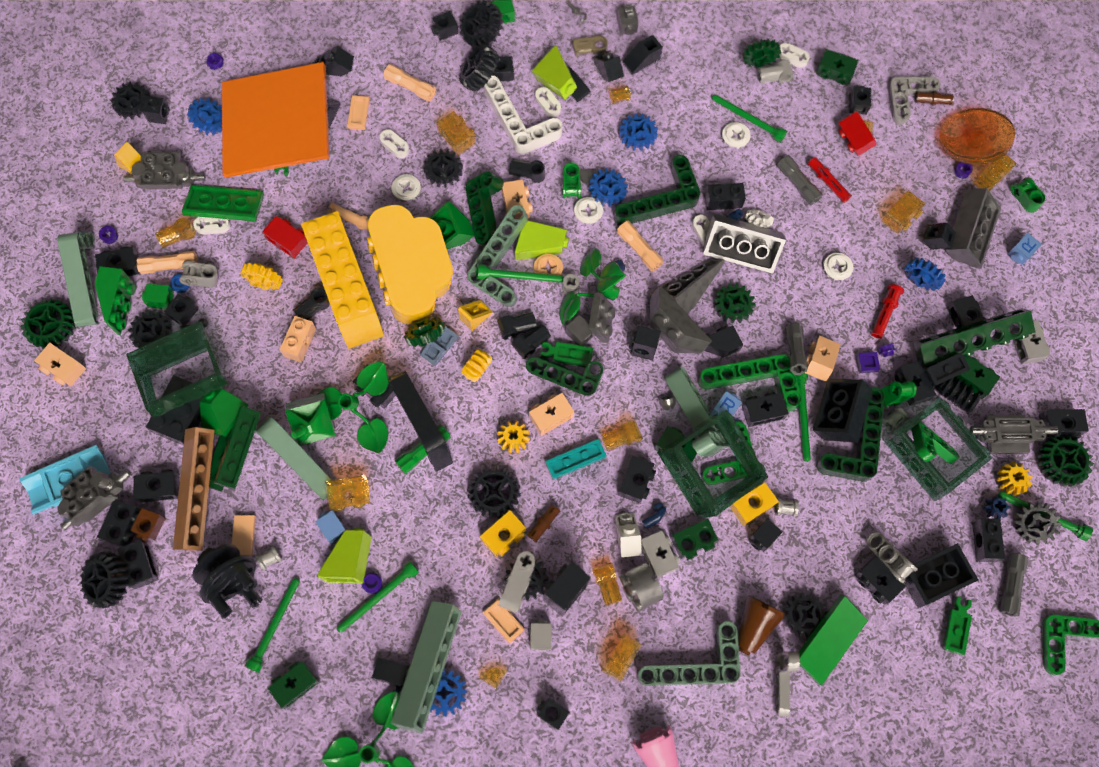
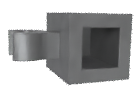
[617,4,639,35]

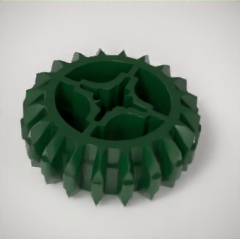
[20,298,76,349]
[1037,435,1094,487]

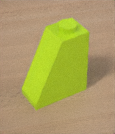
[532,46,577,100]
[515,221,569,260]
[317,528,372,584]

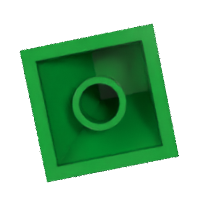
[429,202,474,250]
[200,387,249,437]

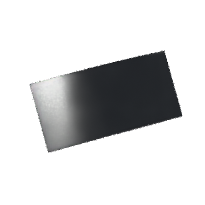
[567,65,591,103]
[372,658,410,688]

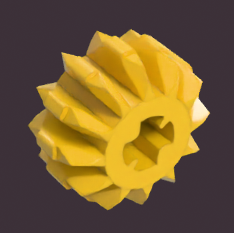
[461,349,492,382]
[497,420,530,454]
[996,462,1033,495]

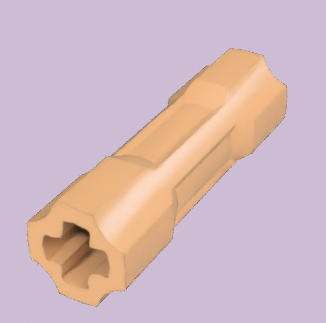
[383,64,436,102]
[617,221,664,272]
[137,251,198,274]

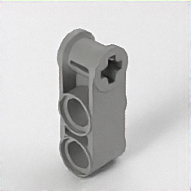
[867,532,918,583]
[498,551,535,613]

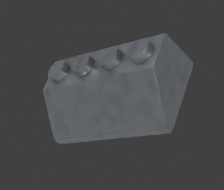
[946,188,1001,269]
[703,213,786,273]

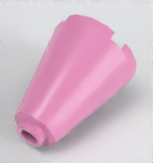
[632,725,679,767]

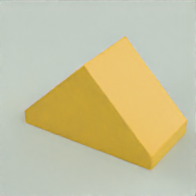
[114,142,141,174]
[458,300,493,331]

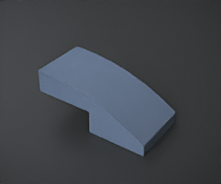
[420,325,460,366]

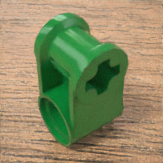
[562,162,581,199]
[1010,177,1046,213]
[880,381,917,408]

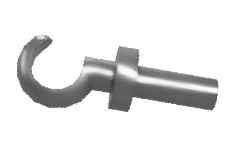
[566,0,587,22]

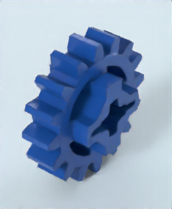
[187,98,222,135]
[619,113,658,151]
[588,168,628,207]
[904,257,946,291]
[430,670,468,717]

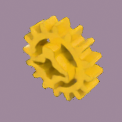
[240,263,283,290]

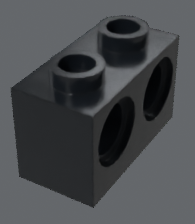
[97,499,141,547]
[117,540,159,589]

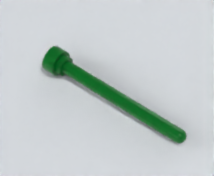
[711,94,788,143]
[476,264,564,283]
[796,373,811,462]
[997,491,1093,542]
[337,561,419,633]
[244,578,300,673]

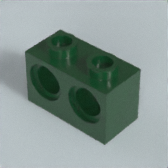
[670,519,719,561]

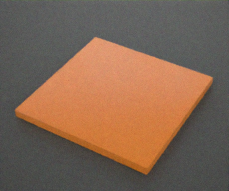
[222,62,330,178]

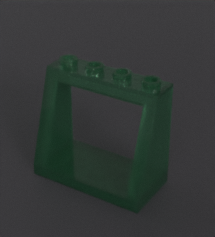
[126,321,228,418]
[883,397,993,502]
[657,410,769,519]

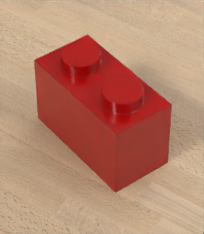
[838,111,877,156]
[262,216,308,259]

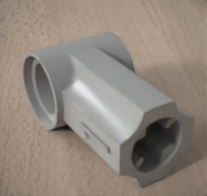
[757,60,794,84]

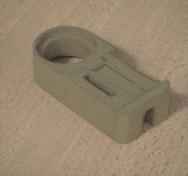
[573,36,608,57]

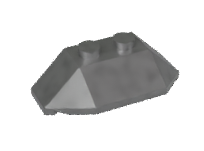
[650,286,712,353]

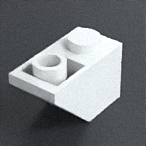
[615,513,641,557]

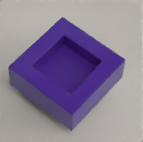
[857,352,880,373]

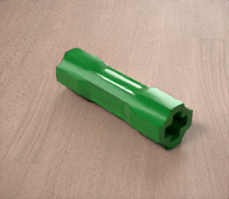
[394,424,451,475]

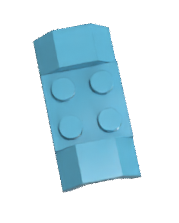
[19,445,111,515]

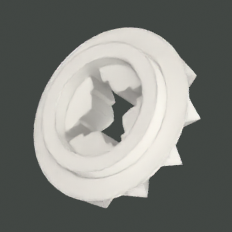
[722,122,751,149]
[392,174,421,202]
[574,197,603,225]
[745,209,774,228]
[823,253,853,281]

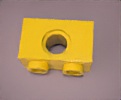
[730,482,779,526]
[480,511,526,557]

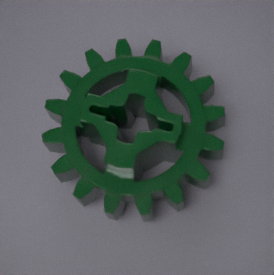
[742,38,781,67]
[714,283,756,324]
[404,317,445,347]

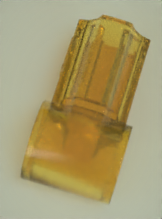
[155,218,196,248]
[601,420,643,451]
[592,562,622,606]

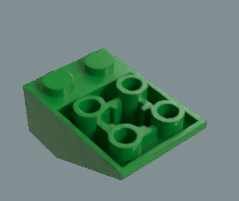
[95,266,136,336]

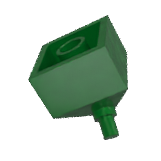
[285,393,336,446]

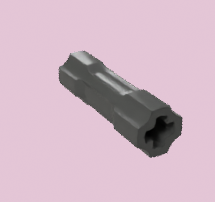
[777,155,823,206]
[786,323,808,375]
[1000,553,1028,617]

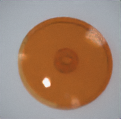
[939,108,1015,164]

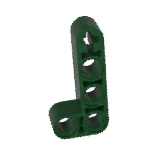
[465,171,504,248]
[526,356,605,396]

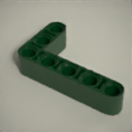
[614,155,701,226]
[816,387,885,482]

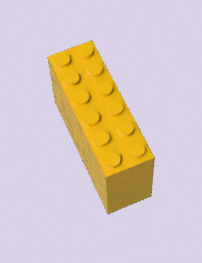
[301,211,384,349]

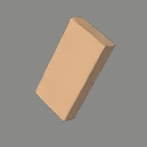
[347,95,370,130]
[232,515,256,556]
[483,599,525,644]

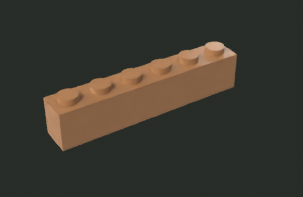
[173,427,215,551]

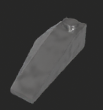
[649,258,725,314]

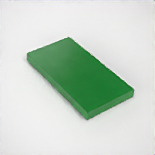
[182,185,264,222]
[798,594,868,686]

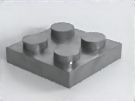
[589,293,615,343]

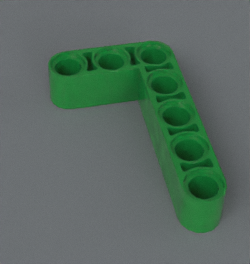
[698,354,802,412]

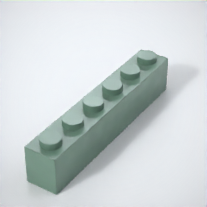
[391,601,462,734]

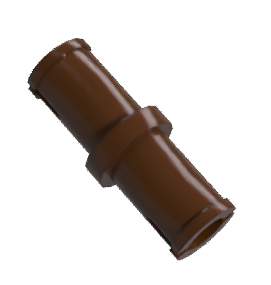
[915,91,954,106]
[527,504,561,543]

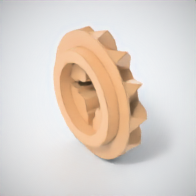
[534,254,563,283]

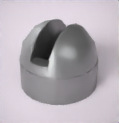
[659,395,676,411]

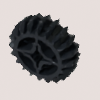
[458,0,504,48]
[459,44,499,92]
[467,466,521,519]
[79,552,129,608]

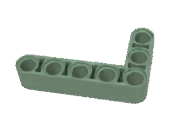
[467,205,528,307]
[57,232,99,327]
[665,366,729,457]
[255,415,338,501]
[637,621,741,686]

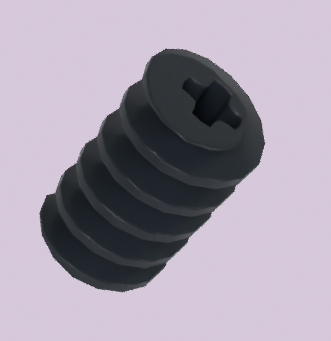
[936,378,980,414]

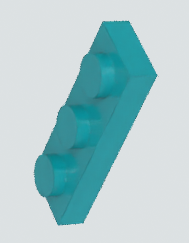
[545,439,607,480]

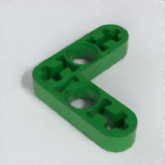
[702,422,758,485]
[911,422,960,464]
[1042,615,1099,675]

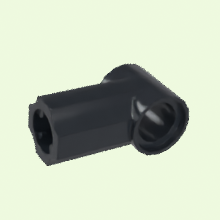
[509,158,546,183]
[293,288,330,320]
[497,312,537,340]
[511,324,551,359]

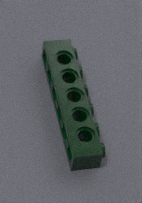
[913,308,1036,367]

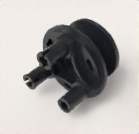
[192,544,263,619]

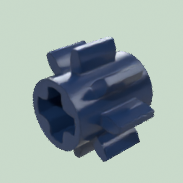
[982,495,1011,519]

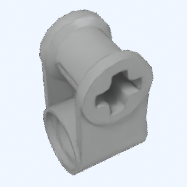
[179,261,218,288]

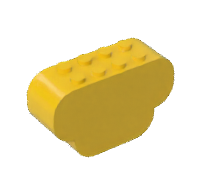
[366,205,453,324]

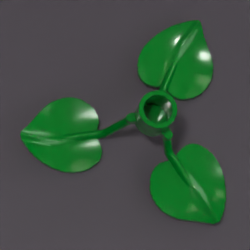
[559,247,626,326]
[317,362,389,453]
[321,691,414,767]

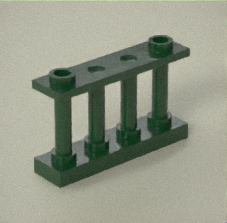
[209,406,261,492]

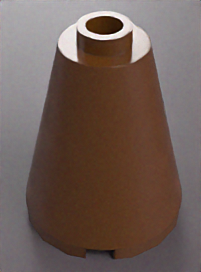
[738,595,785,655]

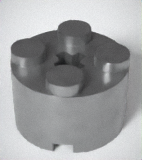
[619,563,664,612]

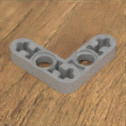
[889,77,941,125]
[776,651,800,717]

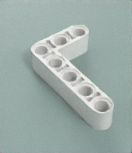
[484,76,562,154]

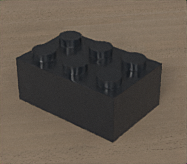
[146,375,208,446]
[812,379,873,443]
[904,543,979,608]
[543,561,591,617]

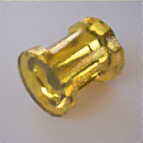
[609,85,631,105]

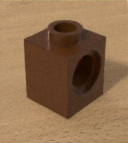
[131,508,166,542]

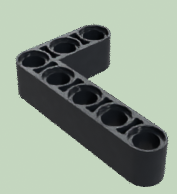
[388,371,453,472]

